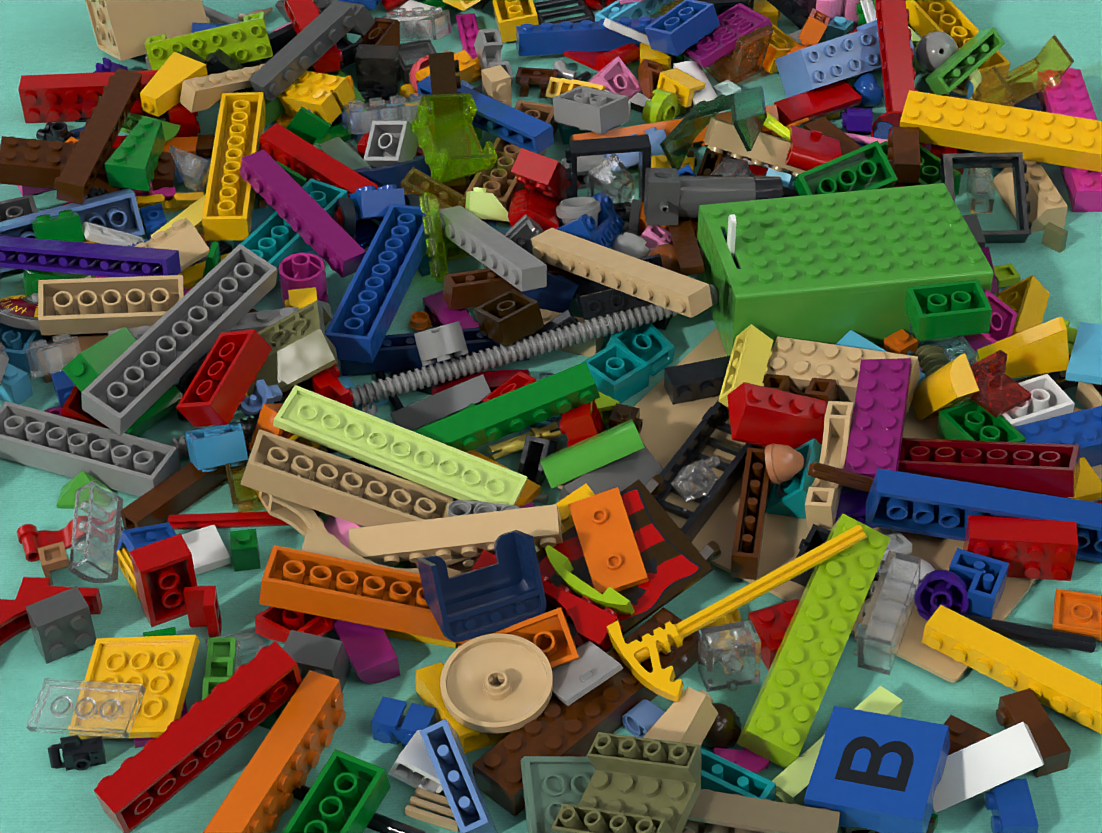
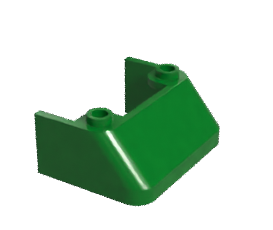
[255,107,331,200]

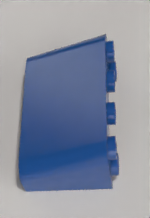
[557,191,624,248]

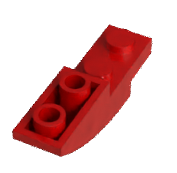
[311,364,354,408]

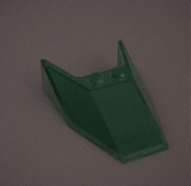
[660,86,767,170]

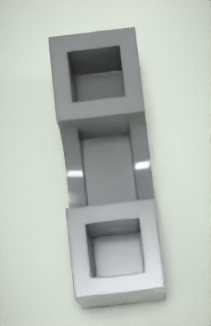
[474,28,514,84]

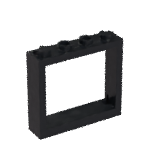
[565,134,651,221]
[940,152,1032,243]

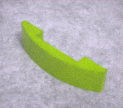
[545,545,635,616]

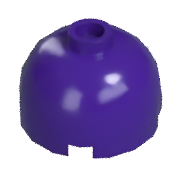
[914,570,969,622]

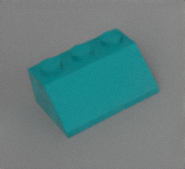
[766,439,822,519]

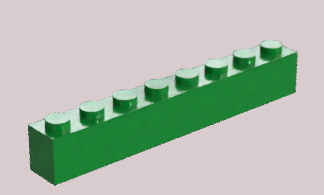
[413,361,600,452]

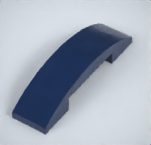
[354,153,438,187]

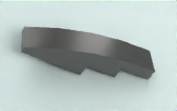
[390,374,491,431]

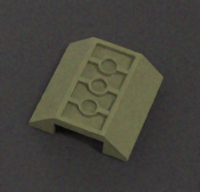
[247,300,338,396]
[551,732,701,833]

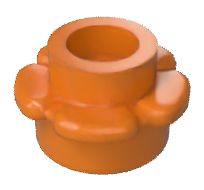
[409,311,432,332]

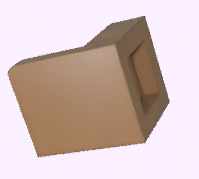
[38,541,71,585]

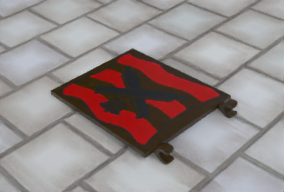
[536,475,722,648]

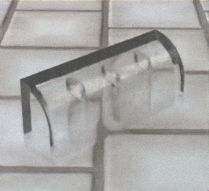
[69,480,123,584]

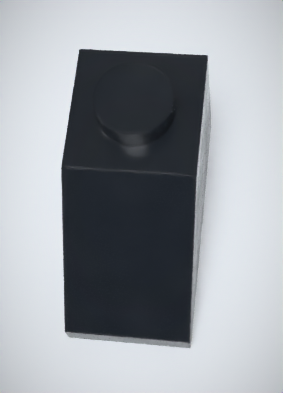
[517,435,558,486]

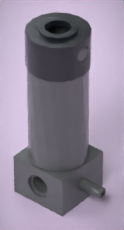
[643,168,784,225]

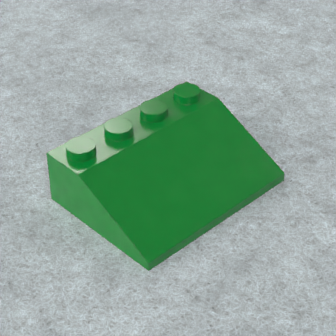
[62,327,183,437]

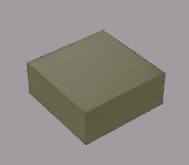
[1042,222,1068,253]

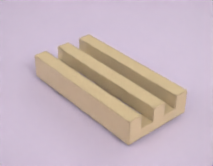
[405,788,459,832]

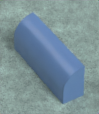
[420,719,498,833]

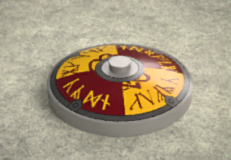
[0,293,40,331]

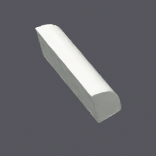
[673,61,726,117]
[933,722,1044,813]

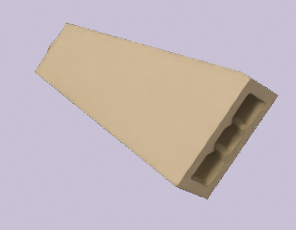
[643,687,718,746]

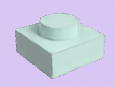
[712,80,741,102]

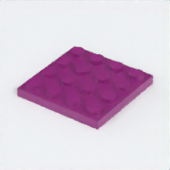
[683,3,772,68]

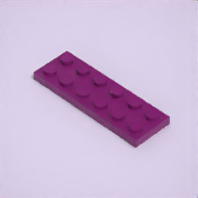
[845,358,912,478]

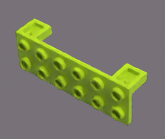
[144,12,273,70]

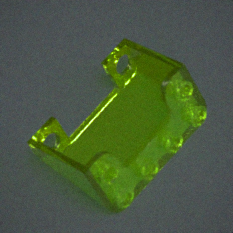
[412,93,498,184]

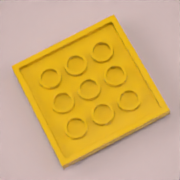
[69,635,200,739]

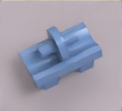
[239,379,283,425]

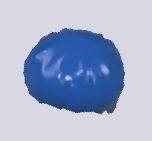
[853,71,884,107]

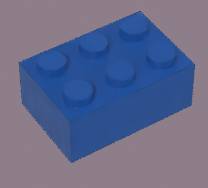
[644,0,720,56]

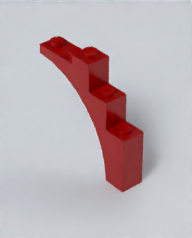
[0,577,103,646]

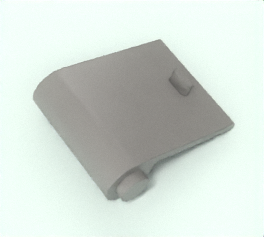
[552,641,623,706]

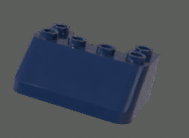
[416,530,547,642]

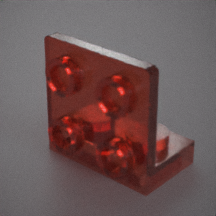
[969,350,1032,417]

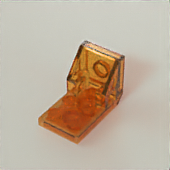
[704,24,774,84]

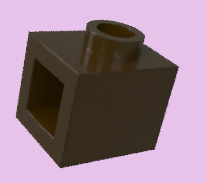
[609,403,643,434]

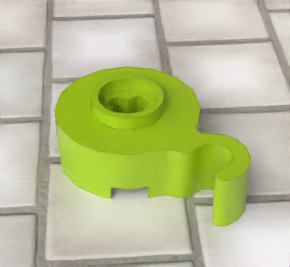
[642,88,687,124]

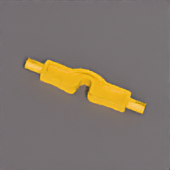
[136,192,204,213]

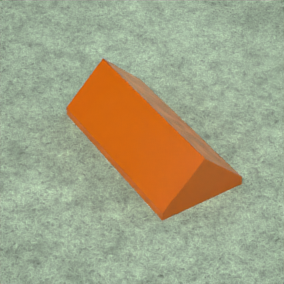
[458,607,579,669]

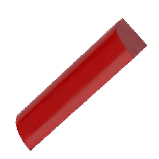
[774,80,862,126]

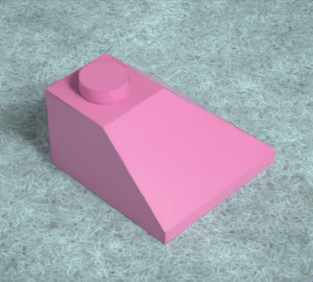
[588,56,641,99]

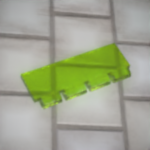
[419,192,449,284]

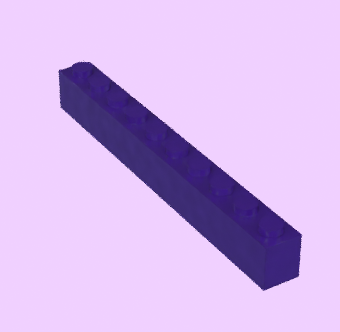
[0,236,181,277]

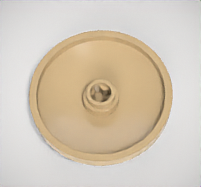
[440,633,553,734]

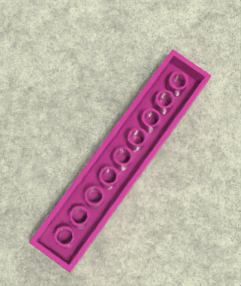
[1036,68,1102,212]

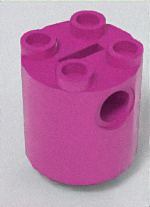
[278,253,329,308]

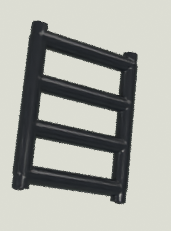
[534,0,595,25]

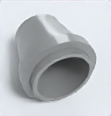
[556,196,601,229]

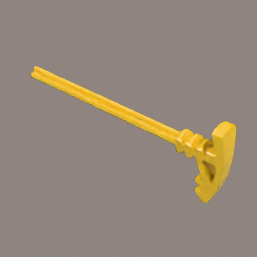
[607,525,867,702]

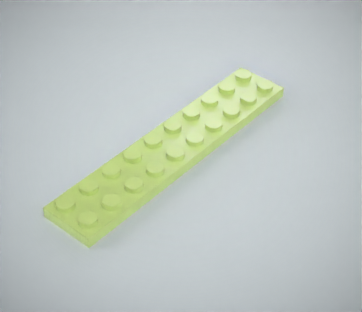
[273,385,527,505]

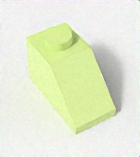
[465,187,509,222]

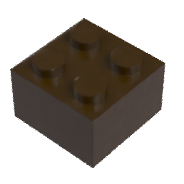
[474,289,544,347]

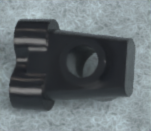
[36,122,73,142]

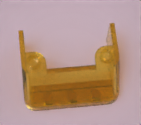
[971,35,1074,107]

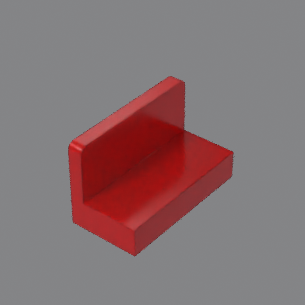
[183,586,222,638]

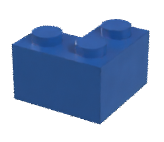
[949,548,1009,619]

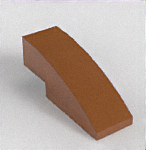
[637,59,663,99]

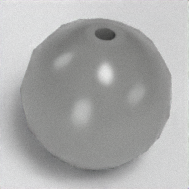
[916,31,958,73]

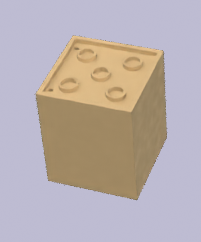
[85,0,210,61]

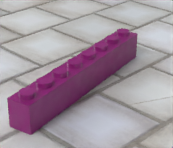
[240,149,366,278]

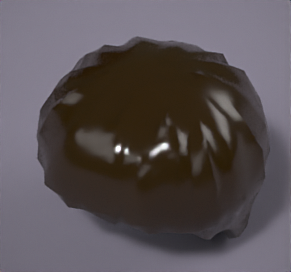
[701,703,742,749]

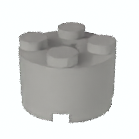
[414,321,469,366]

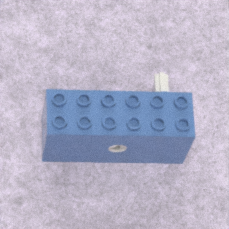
[775,0,917,98]

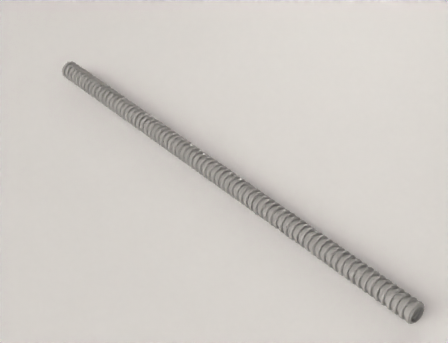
[172,284,718,459]

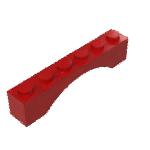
[470,550,623,653]

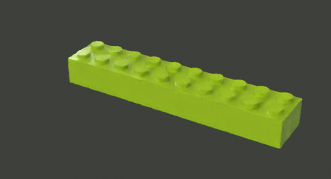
[737,513,891,769]

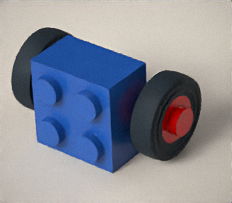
[334,185,421,237]

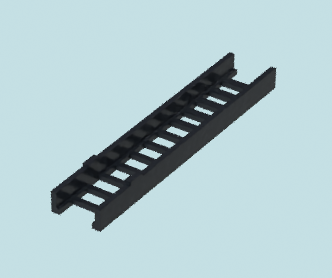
[653,399,763,542]

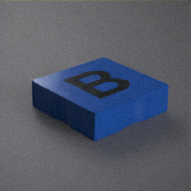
[804,706,950,833]

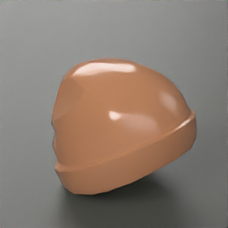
[765,443,804,484]

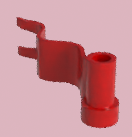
[17,511,123,562]

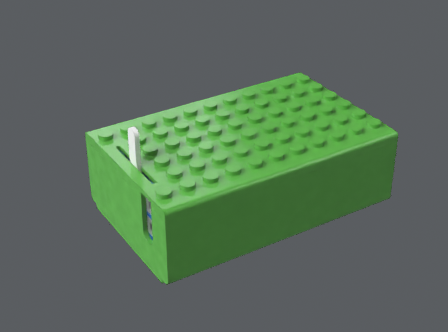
[697,183,993,356]

